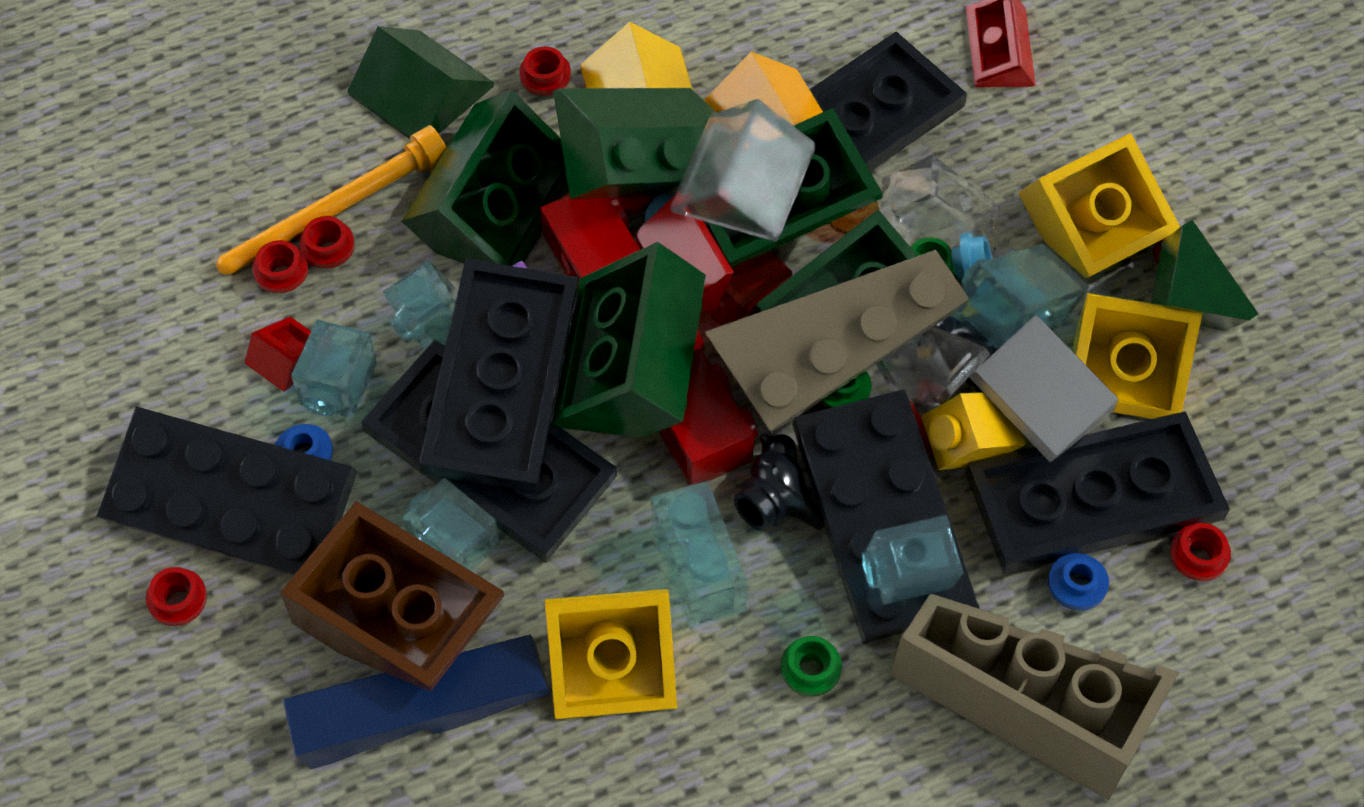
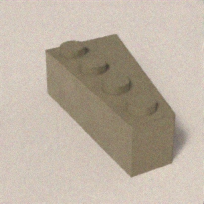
[705,250,969,434]
[889,593,1179,800]

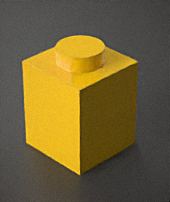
[921,392,1026,470]

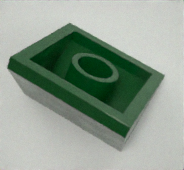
[348,26,494,139]
[1151,219,1259,331]

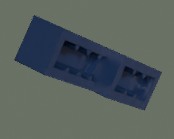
[282,634,550,769]

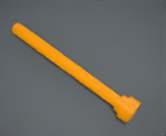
[216,125,447,275]

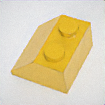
[1018,133,1180,278]

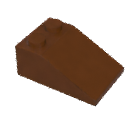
[280,501,504,692]

